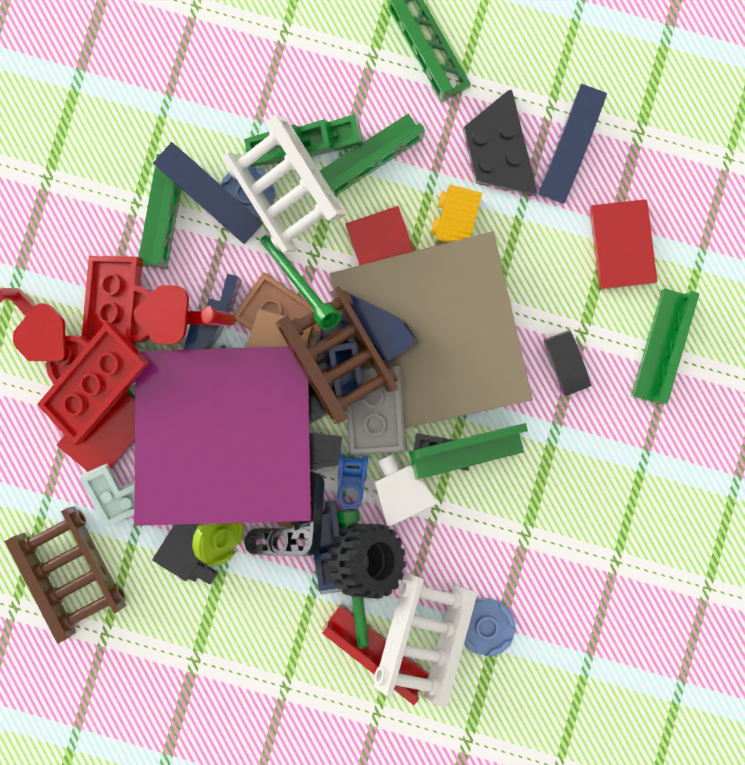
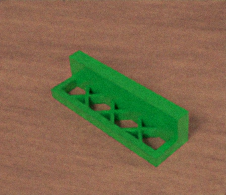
[388,0,471,103]
[320,113,425,196]
[138,153,182,269]
[631,288,700,404]
[409,423,528,480]

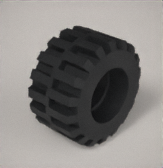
[327,524,406,599]

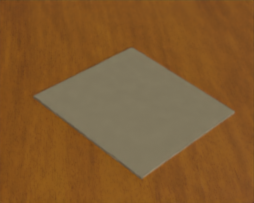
[330,231,533,428]

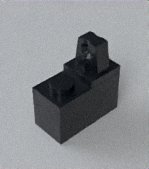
[152,524,219,585]

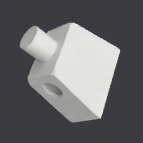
[375,454,438,527]

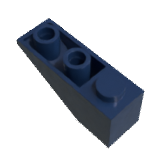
[342,290,419,362]

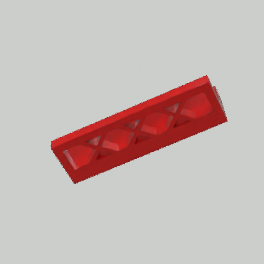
[322,604,429,705]

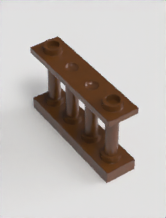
[275,286,398,424]
[4,506,127,644]

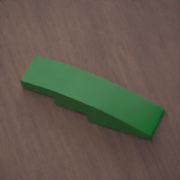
[244,114,363,167]

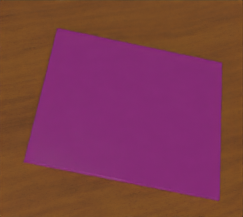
[134,346,311,526]

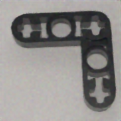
[244,471,325,557]

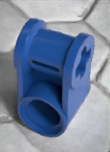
[337,453,368,509]

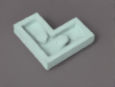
[79,463,134,527]

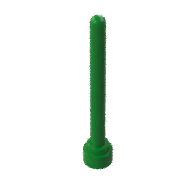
[260,235,341,330]
[337,509,369,649]

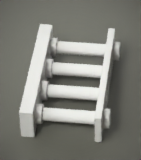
[223,115,347,253]
[374,572,477,707]

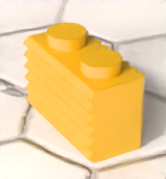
[430,184,482,245]

